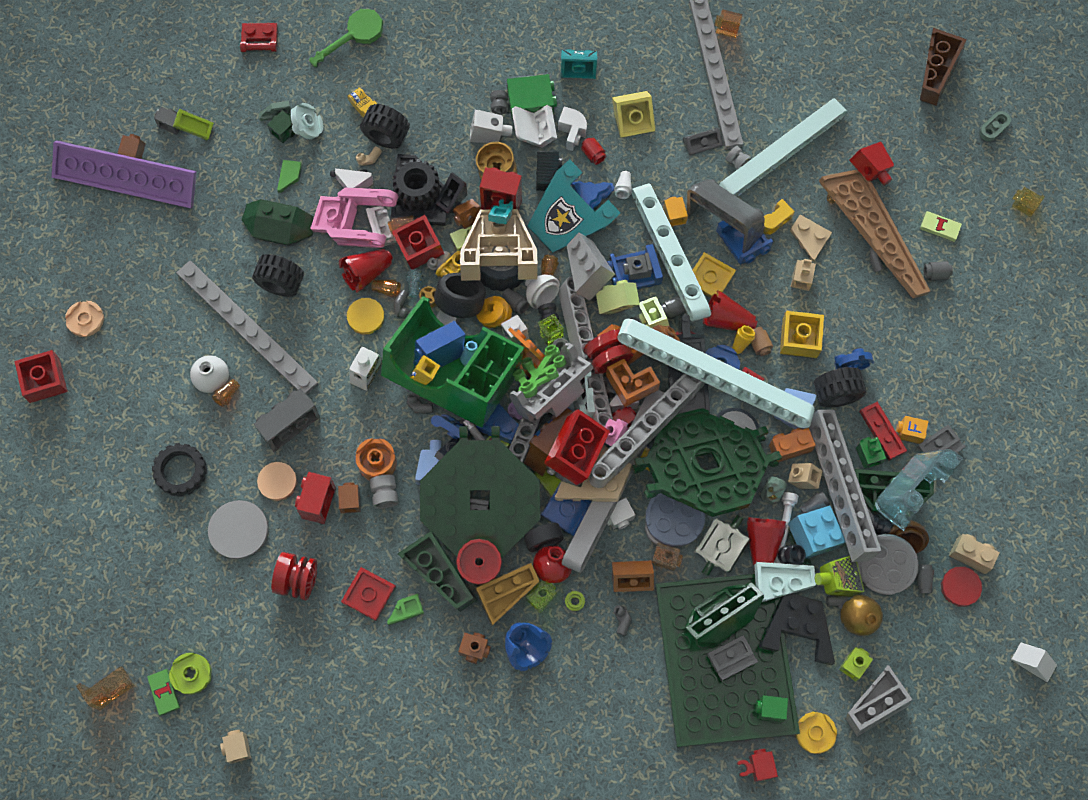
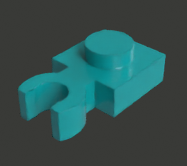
[488,200,513,224]

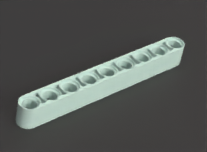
[719,98,847,197]

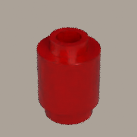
[581,137,607,165]

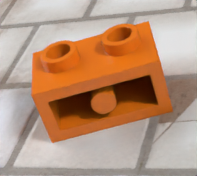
[769,428,816,462]

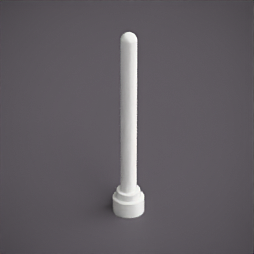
[774,492,799,564]

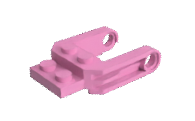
[311,188,399,248]

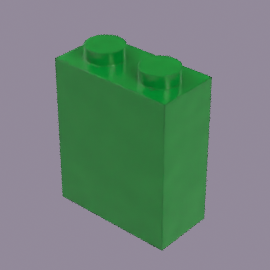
[507,74,557,118]

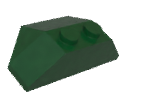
[242,199,314,246]
[854,469,934,515]
[686,583,764,643]

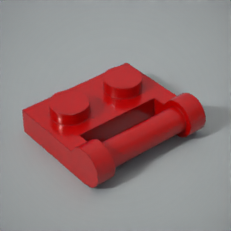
[240,23,278,52]

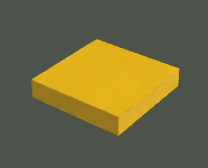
[692,252,736,298]

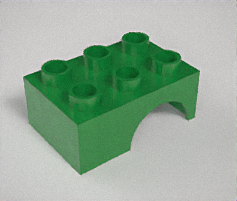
[381,296,524,428]

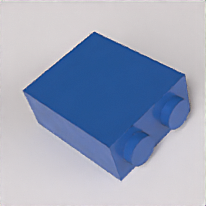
[413,321,466,368]

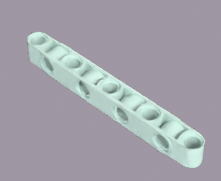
[632,183,711,322]

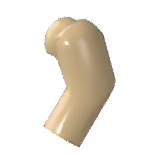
[356,147,382,166]

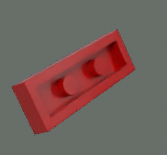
[859,401,907,461]

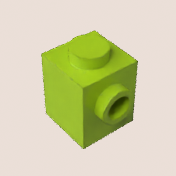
[839,647,873,682]

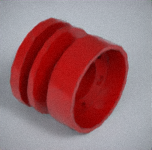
[271,552,317,601]

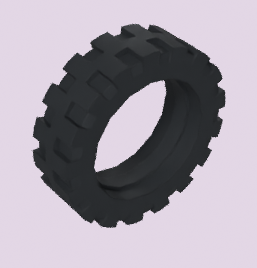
[152,443,207,497]

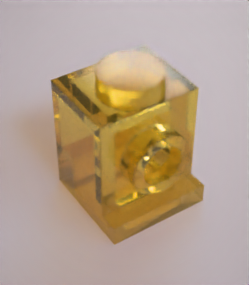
[1012,187,1045,217]

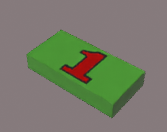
[147,669,180,716]

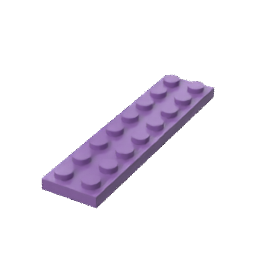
[52,141,197,208]

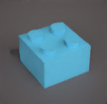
[787,506,846,559]

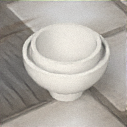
[525,274,560,309]
[190,355,229,393]

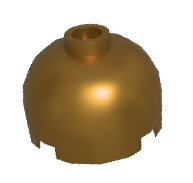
[840,595,883,636]

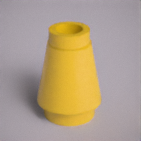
[732,325,755,354]

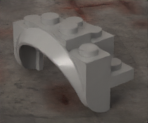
[509,343,594,422]

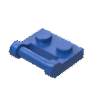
[431,414,470,439]

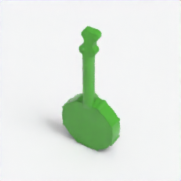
[309,9,384,67]

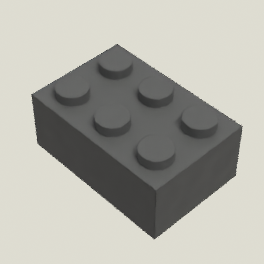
[254,388,320,452]

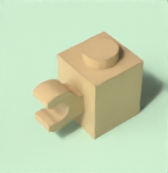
[791,259,816,291]

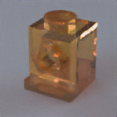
[652,542,683,571]

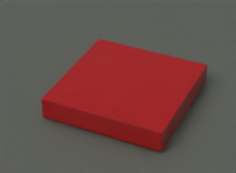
[341,567,396,621]

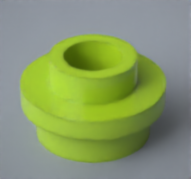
[565,591,585,611]

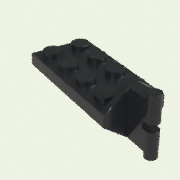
[667,314,710,414]

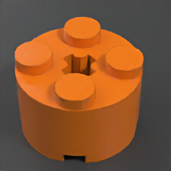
[356,438,397,480]

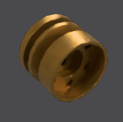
[476,142,517,180]

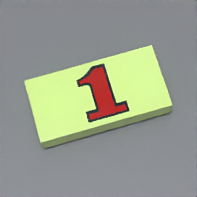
[920,211,962,242]

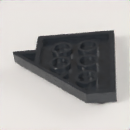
[390,154,462,226]

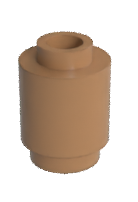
[751,327,773,356]

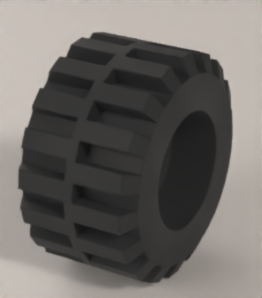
[360,104,410,149]
[393,159,440,211]
[252,254,304,297]
[813,367,867,407]

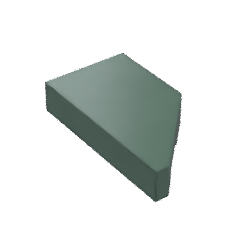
[259,100,291,121]

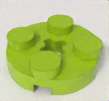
[169,653,212,695]

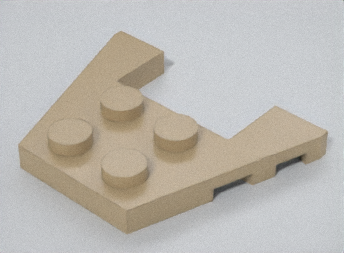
[555,445,632,502]

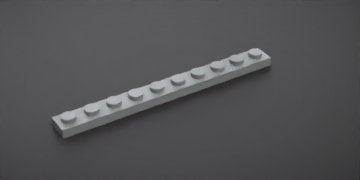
[689,0,743,149]
[176,260,318,395]

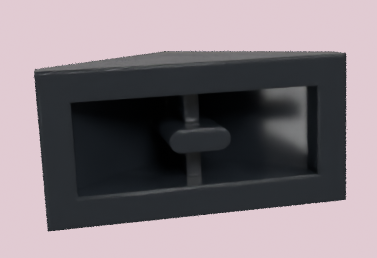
[435,172,468,214]

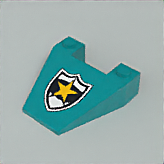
[527,159,620,253]

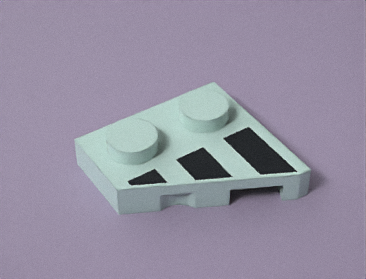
[573,371,595,418]

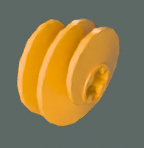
[477,296,512,328]

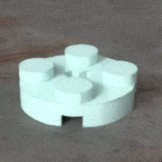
[291,103,323,140]

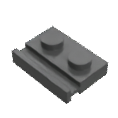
[916,425,966,469]
[707,635,758,681]

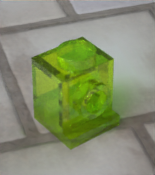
[538,314,564,346]
[526,580,557,613]

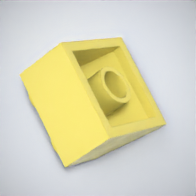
[612,91,655,137]

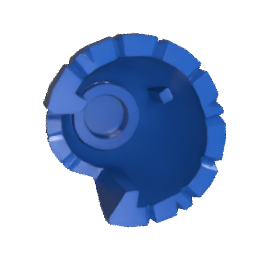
[505,622,552,671]

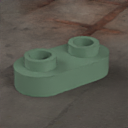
[979,111,1011,141]

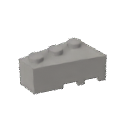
[567,232,615,301]
[846,665,912,737]

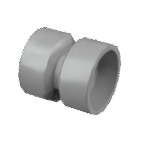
[369,475,399,509]

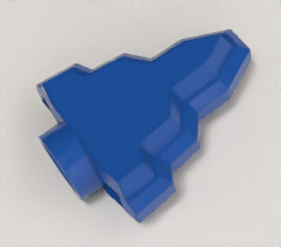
[571,181,614,210]

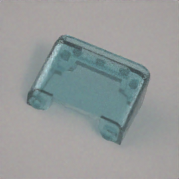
[875,449,963,531]

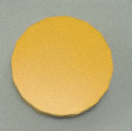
[347,298,384,335]
[795,712,837,754]

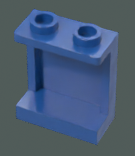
[716,221,773,265]
[607,244,663,290]

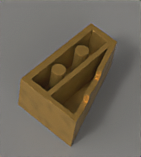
[475,563,539,626]

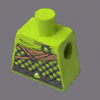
[814,556,864,597]

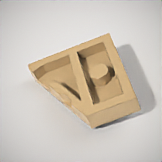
[790,215,832,262]

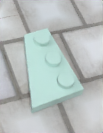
[754,562,816,602]

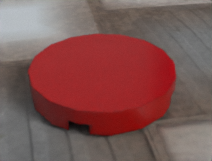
[941,567,982,607]

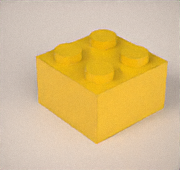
[780,311,824,358]

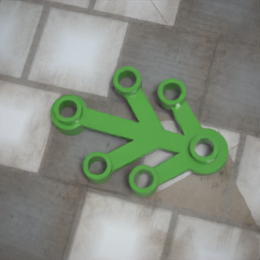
[513,345,567,398]

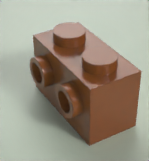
[612,560,654,592]

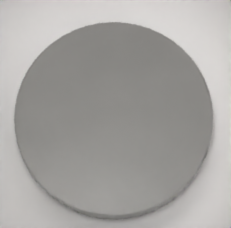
[208,500,269,560]
[857,534,918,595]

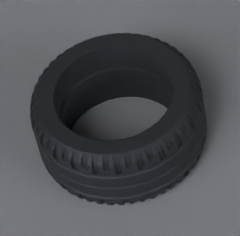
[434,273,486,318]

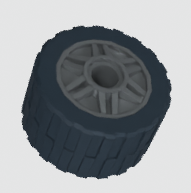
[479,246,524,291]

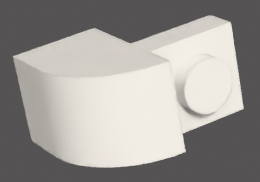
[558,107,587,151]

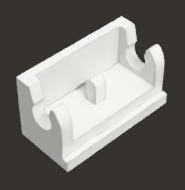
[366,206,397,246]

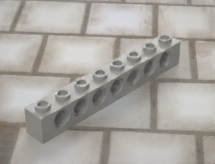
[809,410,881,562]

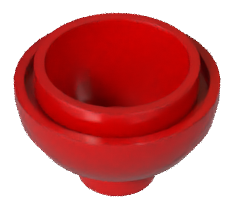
[533,546,572,583]

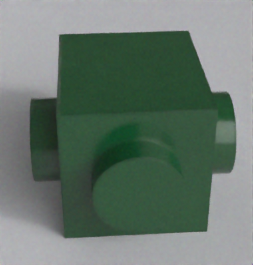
[267,110,295,143]

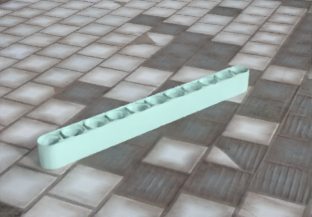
[617,319,815,428]

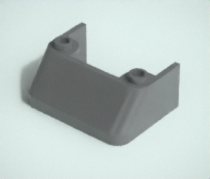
[687,179,765,253]

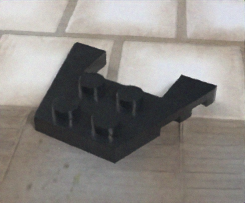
[759,594,835,665]

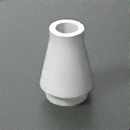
[614,171,632,199]

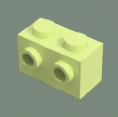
[596,280,640,314]
[638,297,669,328]

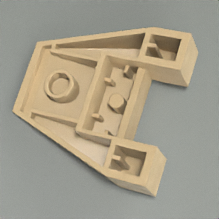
[460,209,537,281]

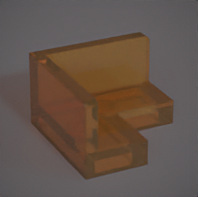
[76,667,135,710]

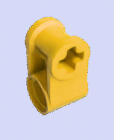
[435,251,461,277]

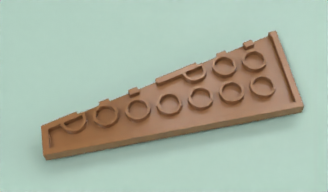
[819,170,931,298]

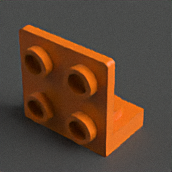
[508,327,549,378]

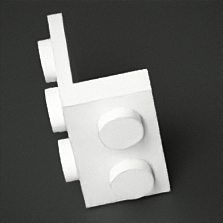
[512,105,557,148]

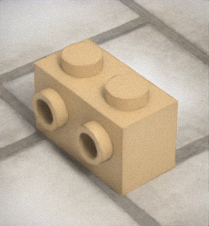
[949,534,1000,574]

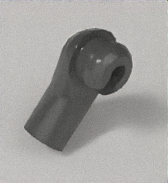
[394,290,408,318]
[614,605,632,636]

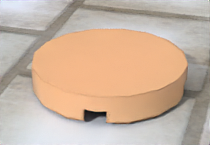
[65,301,104,337]
[257,462,297,501]

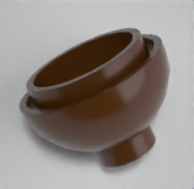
[889,519,929,554]

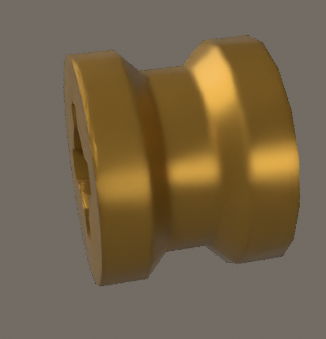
[419,286,437,308]

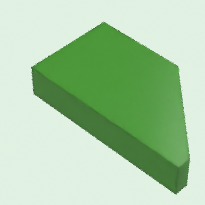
[277,160,302,193]
[387,594,424,625]

